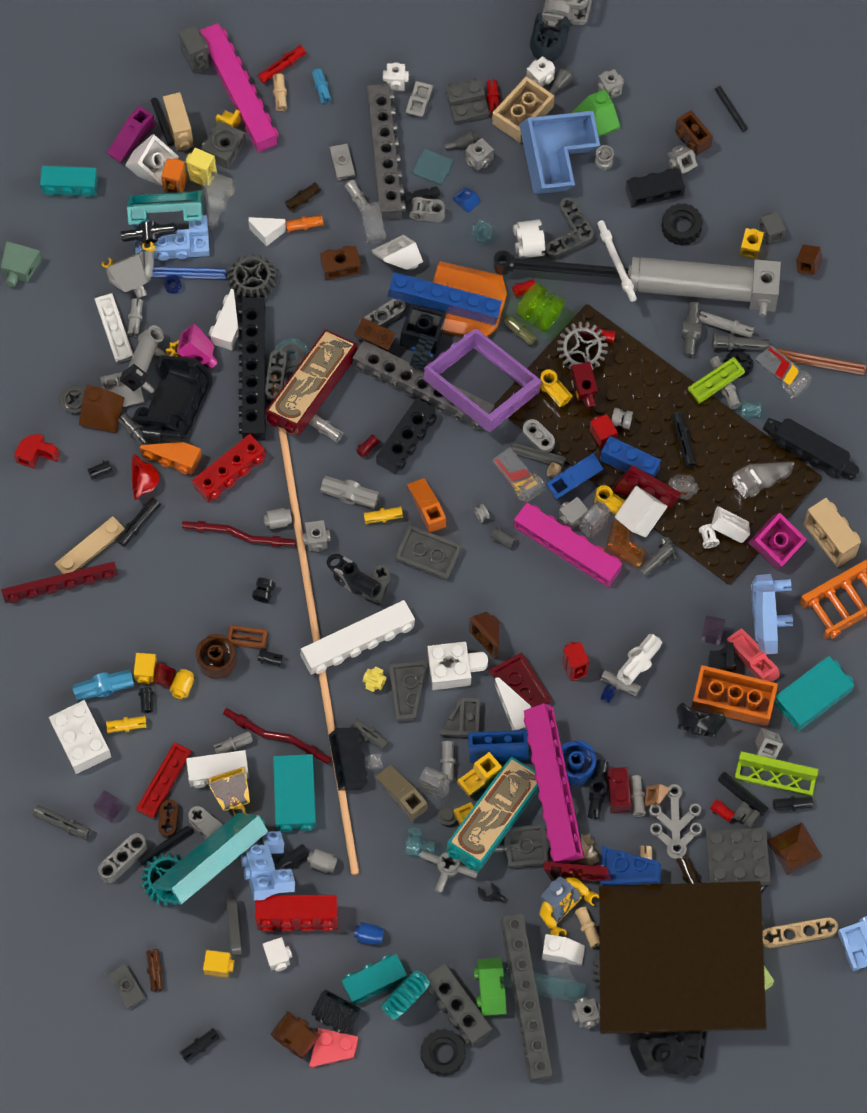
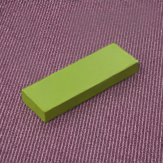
[688,357,745,404]

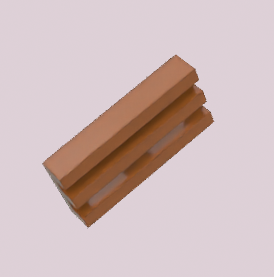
[227,625,268,650]

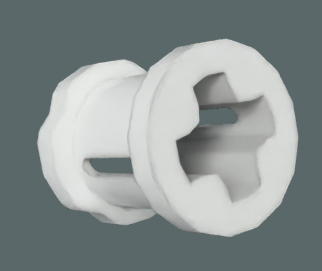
[699,524,720,548]

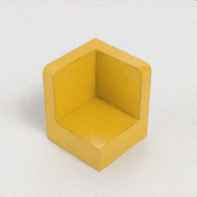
[215,110,241,129]

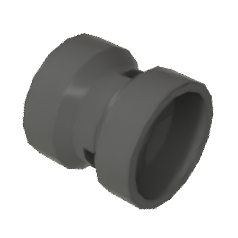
[733,802,761,828]

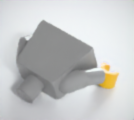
[102,241,156,299]

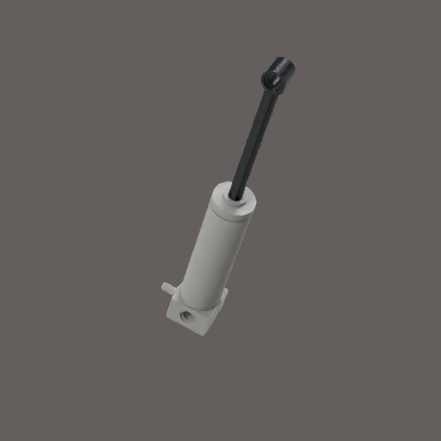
[494,250,781,317]

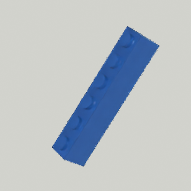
[387,272,502,326]

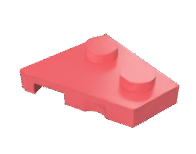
[309,1028,359,1068]

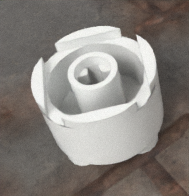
[513,219,545,259]

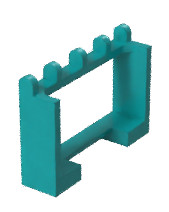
[127,190,203,225]

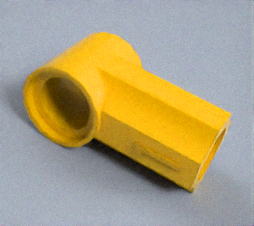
[540,369,573,407]
[594,485,625,515]

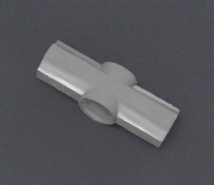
[320,476,379,509]

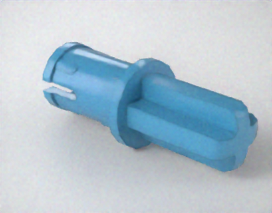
[312,69,332,104]

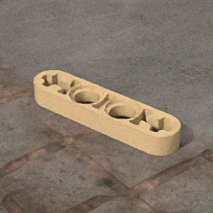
[763,918,838,948]

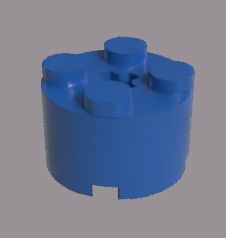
[561,740,596,786]

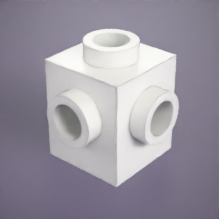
[526,57,555,87]
[383,63,409,91]

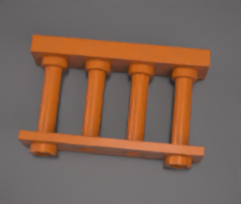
[800,560,867,640]

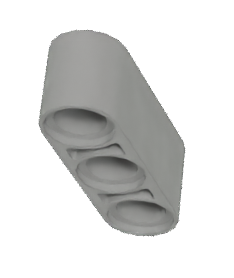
[98,833,147,883]

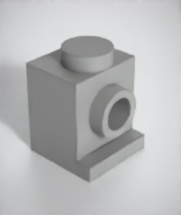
[755,728,783,759]

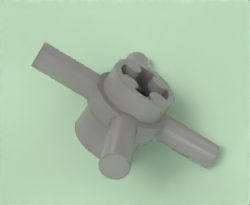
[420,850,478,893]

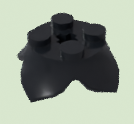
[676,703,726,738]

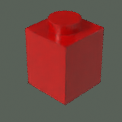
[589,414,618,448]

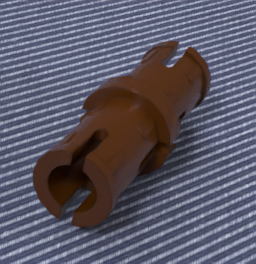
[146,949,164,992]

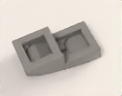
[406,81,434,118]

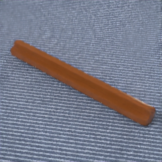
[774,348,866,375]

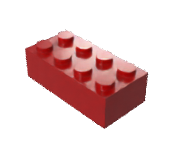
[255,895,338,933]

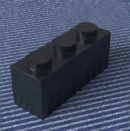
[625,168,685,208]
[329,728,368,791]

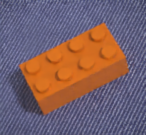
[691,665,778,727]

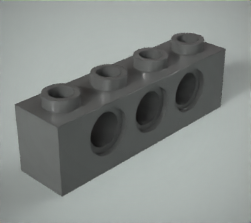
[426,963,492,1047]

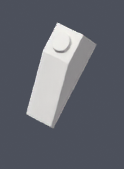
[494,677,531,731]

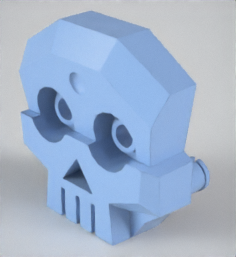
[751,574,793,654]

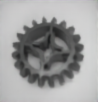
[227,253,277,298]

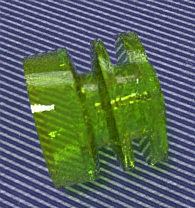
[516,282,565,332]

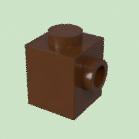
[796,245,822,275]

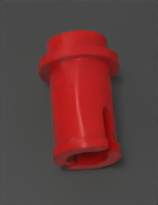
[512,279,537,297]
[709,799,735,822]

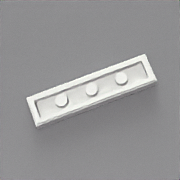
[94,293,133,364]

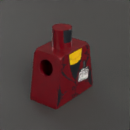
[569,361,598,409]

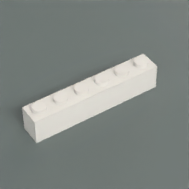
[300,600,415,675]

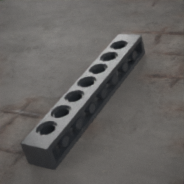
[238,297,266,440]

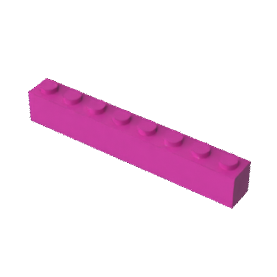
[199,23,279,152]
[524,704,584,864]

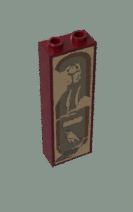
[266,329,358,436]

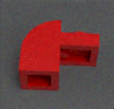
[14,434,60,469]

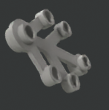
[649,784,702,859]

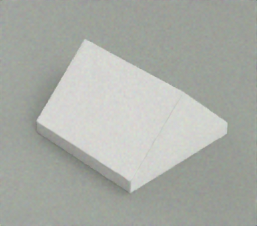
[614,486,668,537]

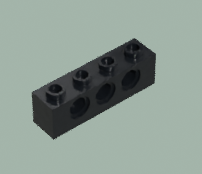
[376,398,437,475]

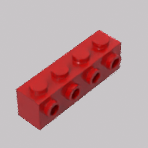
[192,434,266,503]

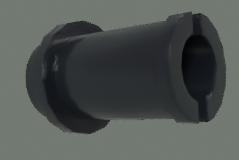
[87,460,113,480]
[257,649,283,667]
[138,687,154,713]

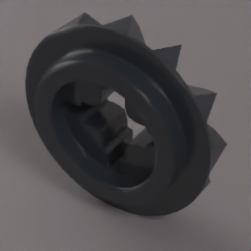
[723,350,753,378]

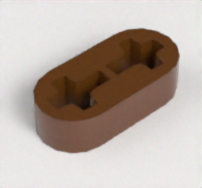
[158,800,179,838]

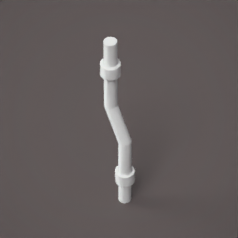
[597,220,637,302]

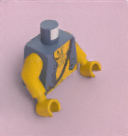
[539,876,599,936]

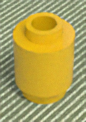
[170,669,194,699]

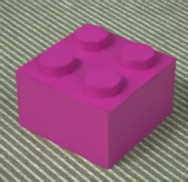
[748,513,807,569]

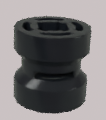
[252,578,276,603]

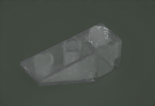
[205,171,235,232]
[732,462,794,499]

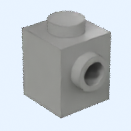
[558,497,589,529]

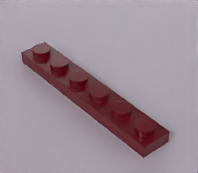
[1,562,118,603]

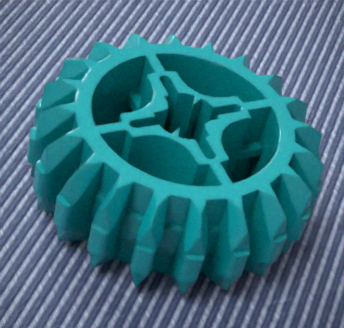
[141,852,183,907]
[381,970,430,1020]

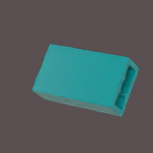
[774,656,854,732]
[273,754,316,833]

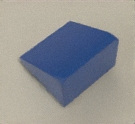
[452,187,480,213]

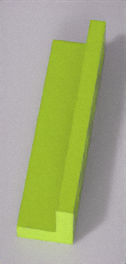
[734,751,819,796]

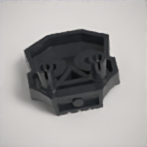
[630,1031,708,1079]

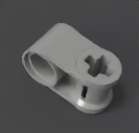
[410,197,445,223]
[188,806,223,840]

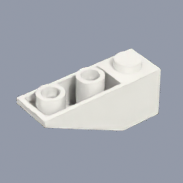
[209,289,239,351]

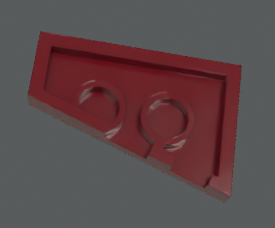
[613,465,680,508]
[544,861,611,881]

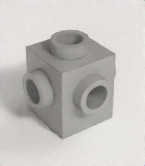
[597,69,624,99]
[465,138,494,171]
[667,145,698,174]
[303,520,331,552]
[571,997,600,1028]

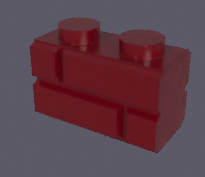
[607,767,631,813]

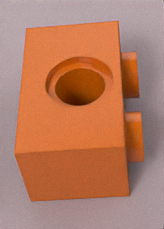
[161,158,188,193]

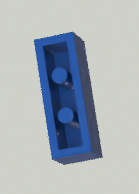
[600,436,661,478]
[468,730,529,763]

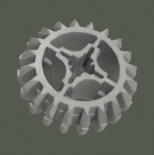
[557,322,608,370]

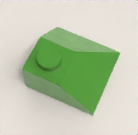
[572,89,620,137]

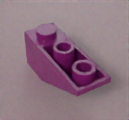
[107,106,155,164]

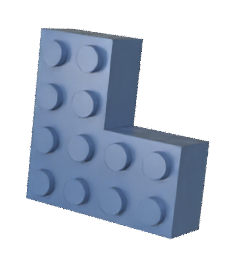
[519,111,600,194]

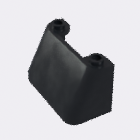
[133,355,212,439]

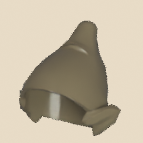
[567,833,599,866]

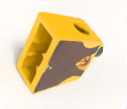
[209,766,250,816]

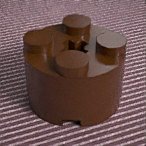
[196,634,236,679]
[271,1011,320,1059]

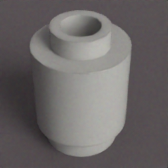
[263,508,292,530]
[307,849,338,873]

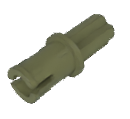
[503,314,536,345]

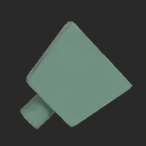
[1,241,42,287]

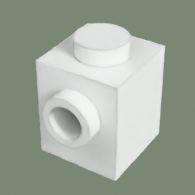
[263,937,292,972]

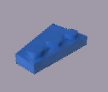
[600,845,661,886]

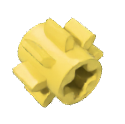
[363,666,387,692]

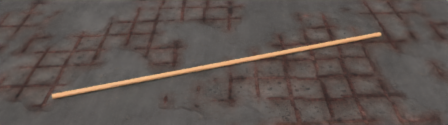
[271,374,359,875]

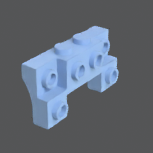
[134,215,210,261]
[241,831,295,900]
[838,916,867,972]

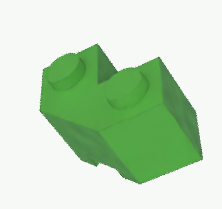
[474,957,506,1016]

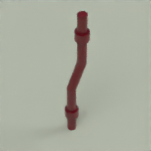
[182,521,296,547]
[223,708,332,765]

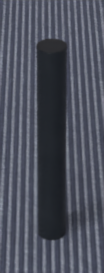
[715,86,748,132]
[151,98,174,146]
[138,825,192,866]

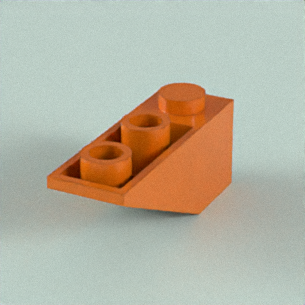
[140,442,202,475]
[407,478,446,533]

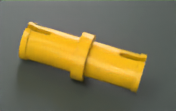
[364,506,403,525]
[106,715,147,734]

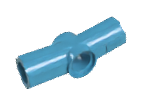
[73,669,134,702]

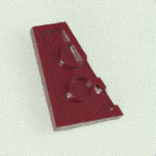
[488,652,552,708]

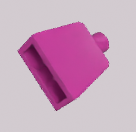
[177,323,218,369]

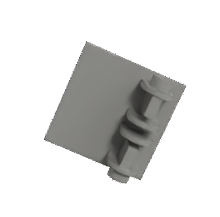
[100,372,144,407]

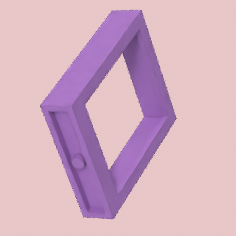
[423,328,542,432]

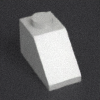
[542,934,585,966]

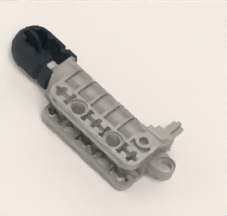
[530,0,592,62]

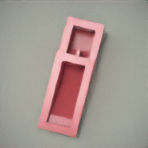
[727,628,780,682]

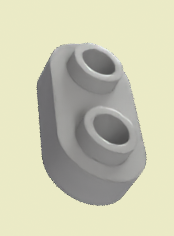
[523,419,555,453]

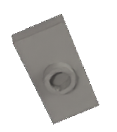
[330,143,355,181]

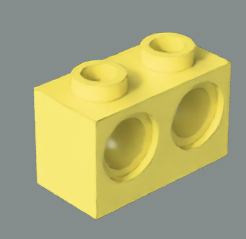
[186,148,217,188]

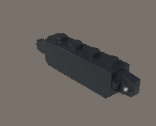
[763,418,860,480]

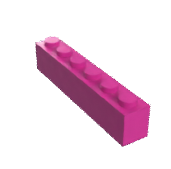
[514,503,622,588]

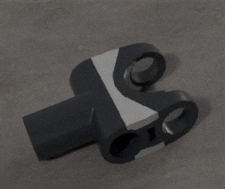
[326,554,382,598]

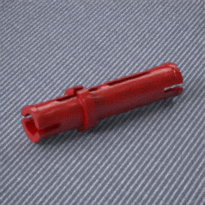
[257,45,306,84]

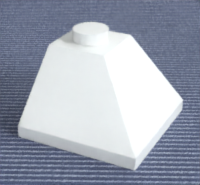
[125,134,179,186]
[371,235,423,270]

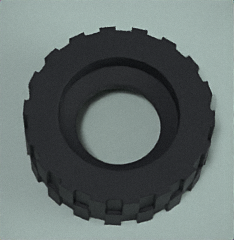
[661,203,703,246]
[421,1029,466,1077]

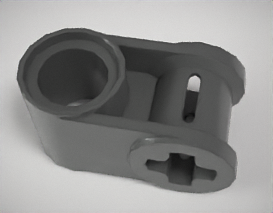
[362,565,391,604]

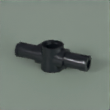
[121,221,177,244]
[587,759,609,820]

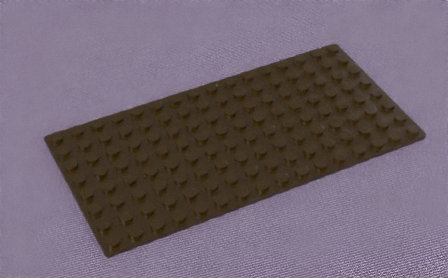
[494,304,821,585]

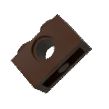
[320,246,361,281]
[353,318,396,351]

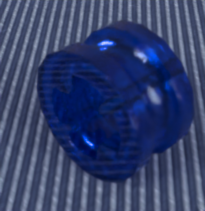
[164,275,181,294]
[600,684,617,704]

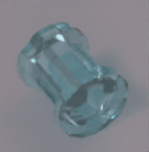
[741,400,761,418]

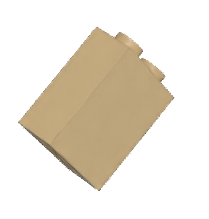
[163,92,194,151]

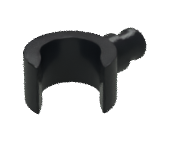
[478,883,505,902]

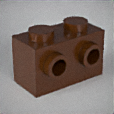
[675,110,713,156]

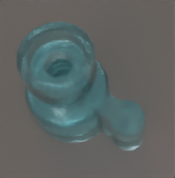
[405,828,435,856]

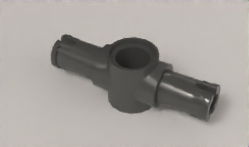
[681,302,702,358]

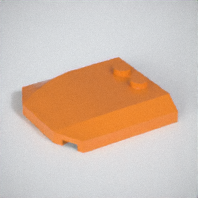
[433,261,507,338]

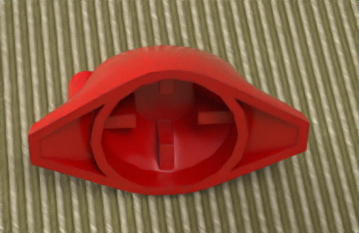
[132,454,159,500]

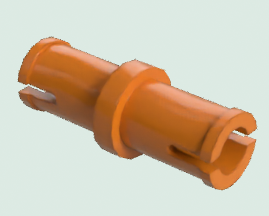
[286,214,324,232]

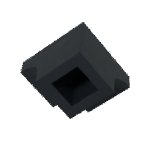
[708,642,737,672]

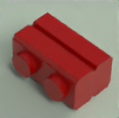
[562,642,589,681]

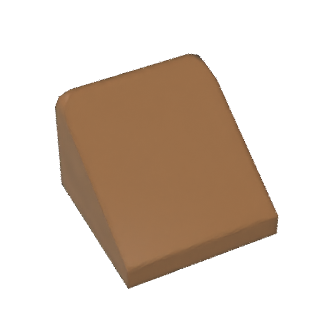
[644,784,670,806]

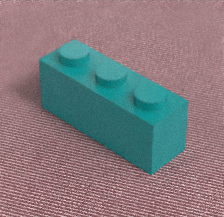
[40,166,98,197]
[341,954,407,1005]

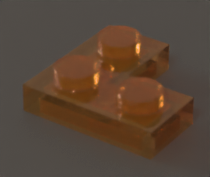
[605,520,645,568]

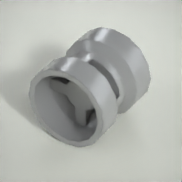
[595,145,614,170]
[611,408,633,430]

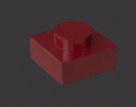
[153,663,176,689]

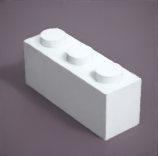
[186,750,249,788]

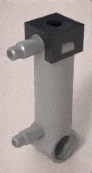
[119,325,168,393]

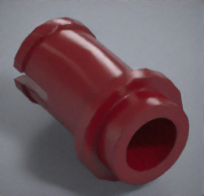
[356,434,380,458]

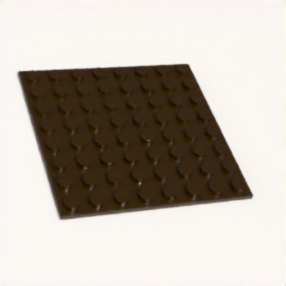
[599,881,767,1034]

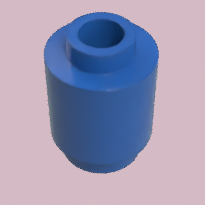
[354,922,384,946]

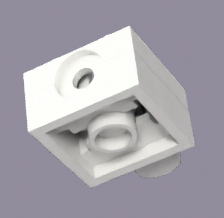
[427,641,488,690]

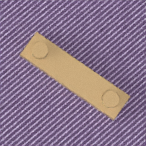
[55,516,125,574]

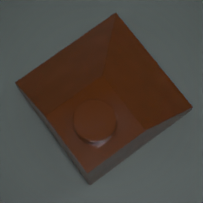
[79,385,125,434]
[469,611,500,659]
[767,823,822,875]

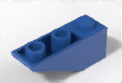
[546,453,604,500]

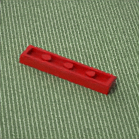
[136,742,192,820]

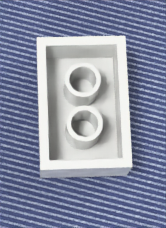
[49,700,111,774]

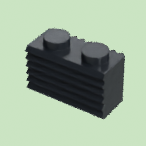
[311,989,361,1034]

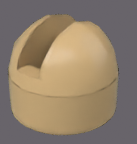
[547,462,563,478]

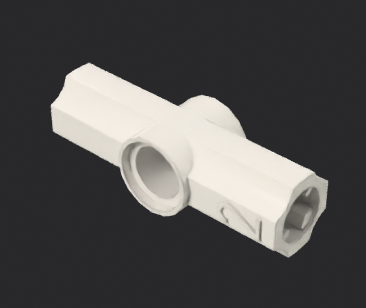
[617,634,662,685]

